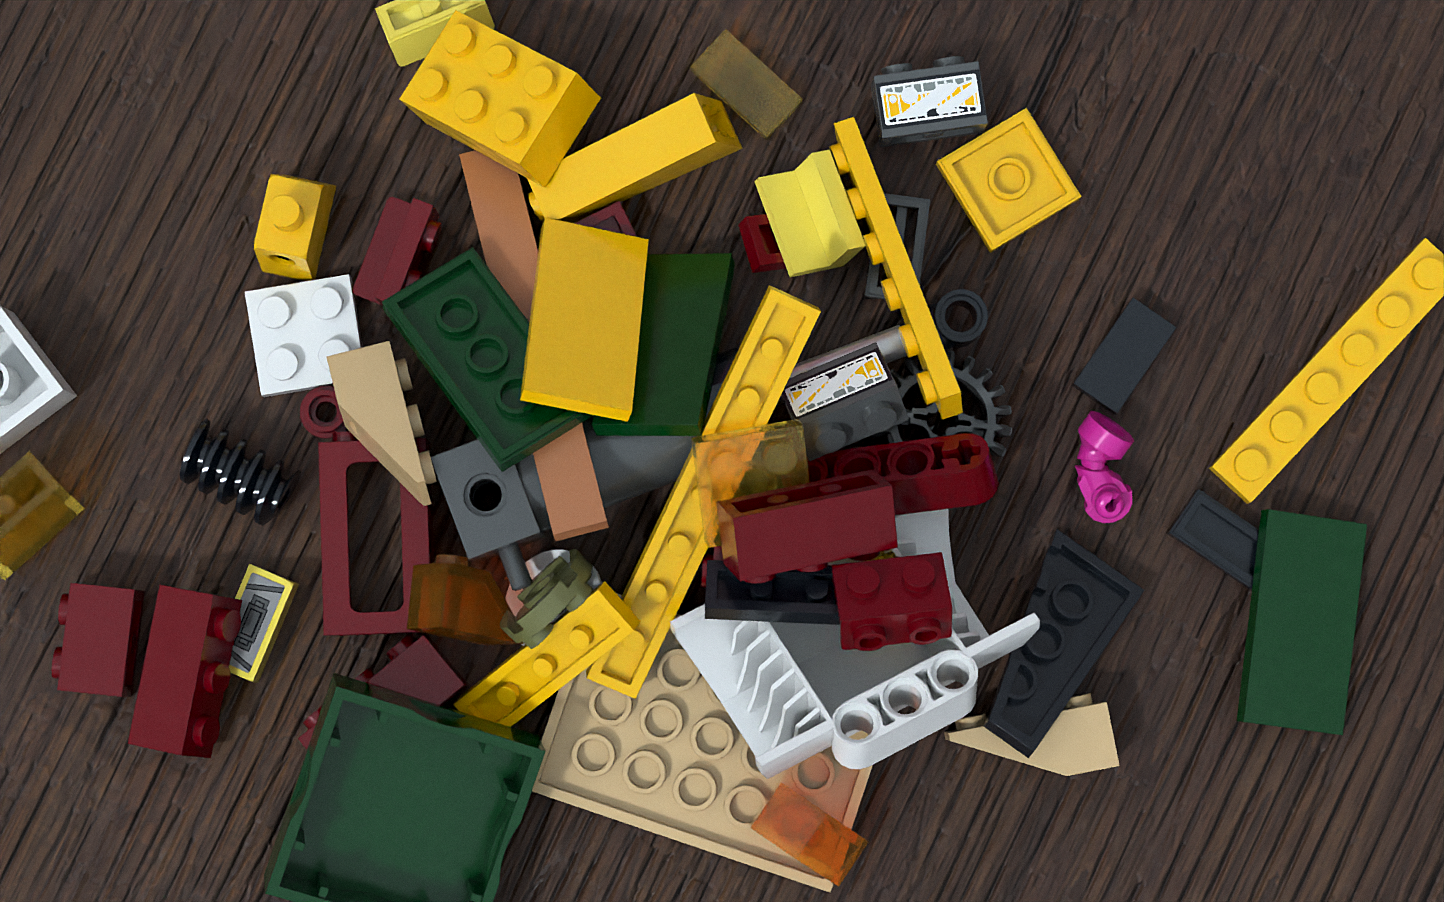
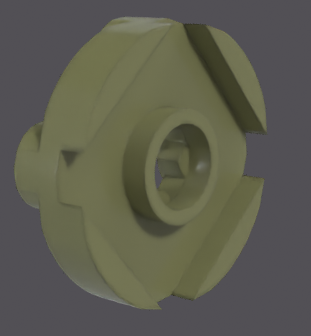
[500,549,593,649]

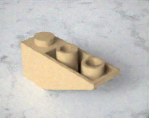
[326,341,437,506]
[944,693,1120,776]

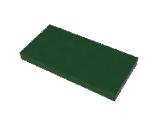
[382,247,593,472]
[592,253,735,436]
[1237,509,1367,735]

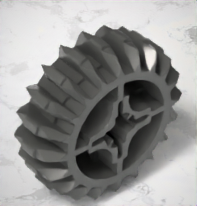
[870,351,1012,468]

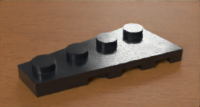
[984,529,1145,758]

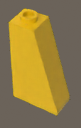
[527,93,742,223]

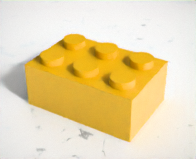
[399,10,601,188]

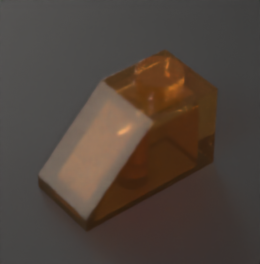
[407,555,523,646]
[749,780,869,887]

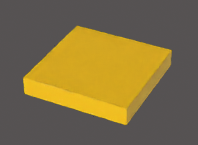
[936,108,1081,253]

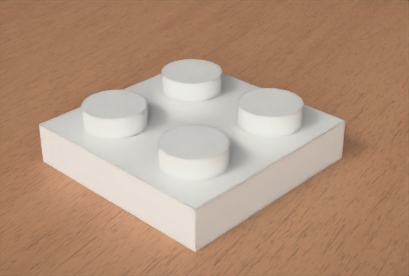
[245,274,363,397]

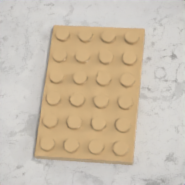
[532,593,873,893]

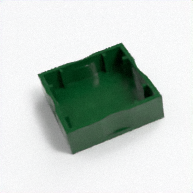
[264,673,546,902]

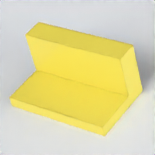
[754,150,866,278]

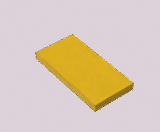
[520,217,649,422]

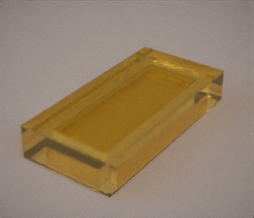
[690,29,803,140]

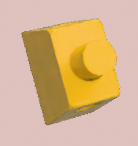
[254,174,336,281]

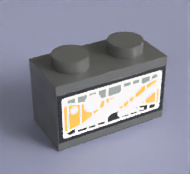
[871,56,988,148]
[781,342,909,461]

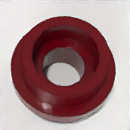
[300,385,347,439]

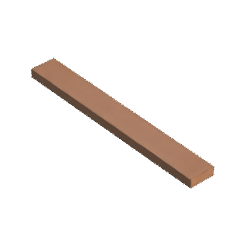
[459,150,609,542]

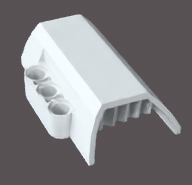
[670,509,1040,779]

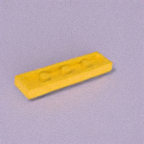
[453,581,641,727]

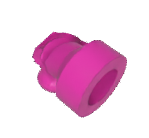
[1075,411,1134,523]

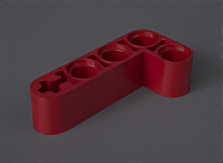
[781,421,999,516]

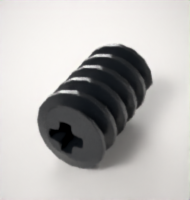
[180,419,301,526]

